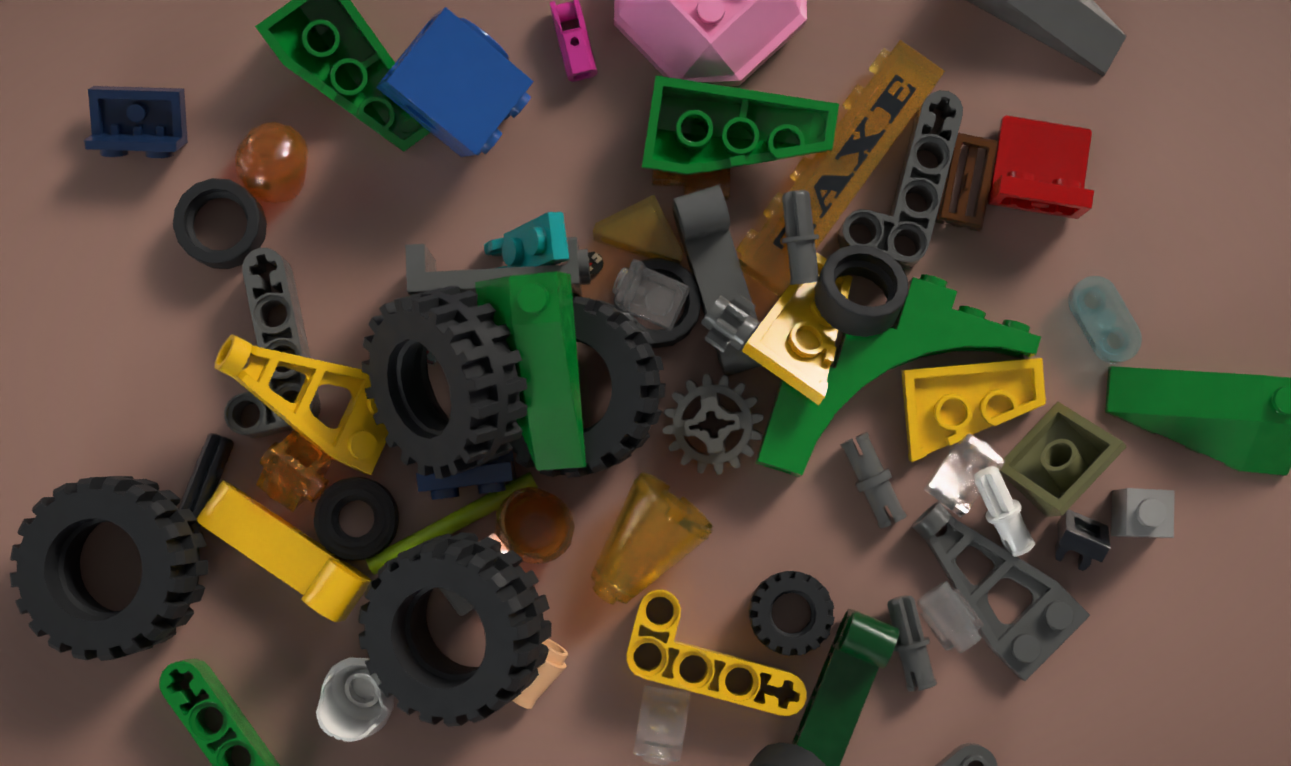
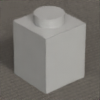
[1111,488,1175,538]

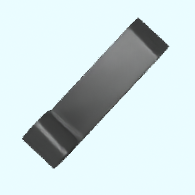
[838,90,963,270]
[672,185,762,376]
[224,248,320,438]

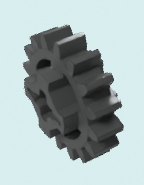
[663,373,764,475]

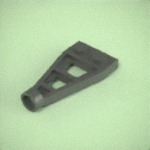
[912,501,1090,681]

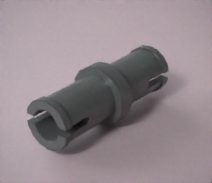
[840,432,907,528]

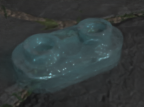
[1068,276,1142,364]

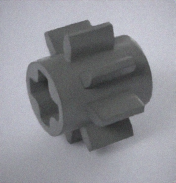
[701,293,760,353]

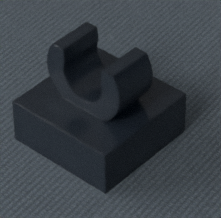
[1055,509,1110,571]

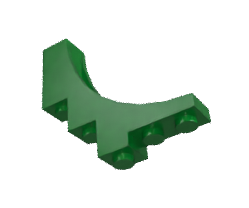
[755,274,1041,477]

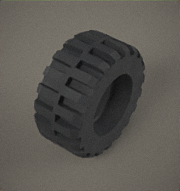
[510,297,666,478]
[10,476,208,661]
[359,532,552,727]

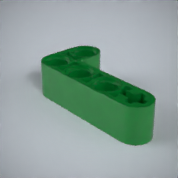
[159,658,280,766]

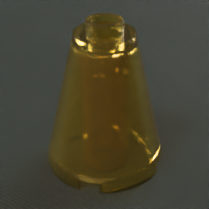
[590,472,713,605]

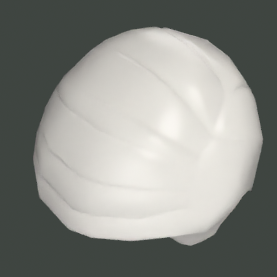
[316,657,394,742]

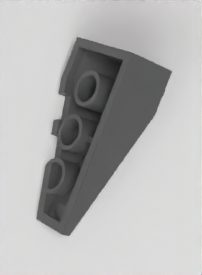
[966,0,1127,76]

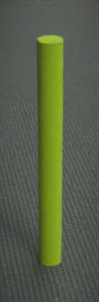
[366,472,538,575]

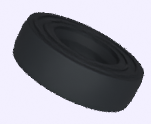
[314,477,399,560]

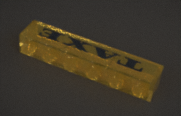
[736,40,945,297]

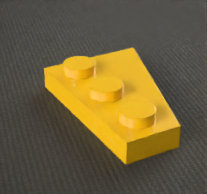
[742,252,852,405]
[901,358,1046,462]

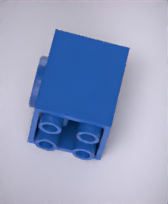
[376,7,534,157]

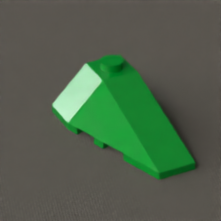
[475,271,586,471]

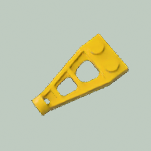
[214,334,388,475]

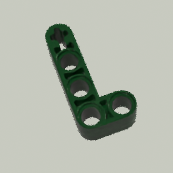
[791,609,899,766]

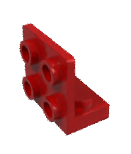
[988,115,1094,219]

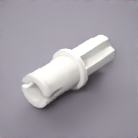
[974,466,1035,557]

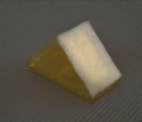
[593,195,683,265]

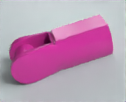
[549,0,598,82]

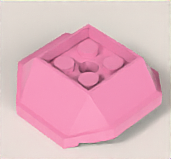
[614,0,807,86]

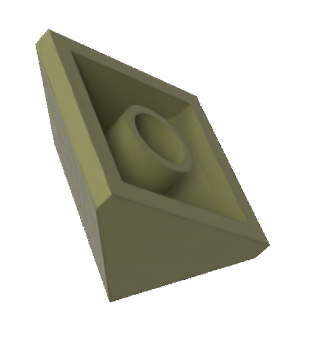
[996,402,1126,517]

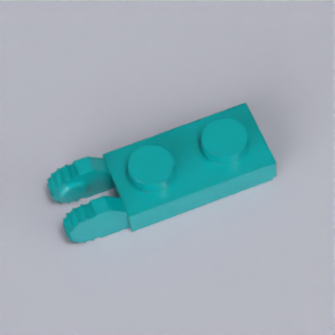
[484,212,569,268]

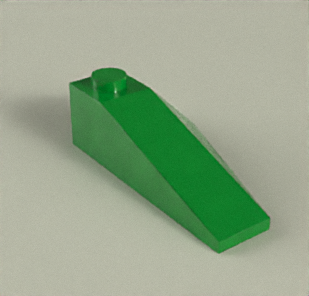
[255,0,431,152]
[642,76,839,175]
[1105,366,1291,476]

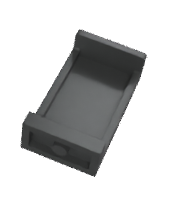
[405,237,591,297]

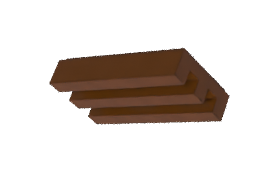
[935,133,999,231]

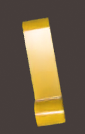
[196,480,372,622]
[626,589,807,716]

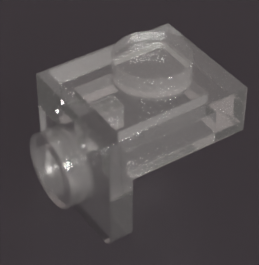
[613,259,690,331]
[924,434,1005,517]

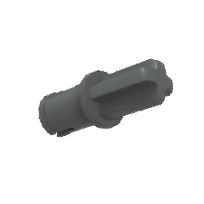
[782,190,820,285]
[887,595,937,692]

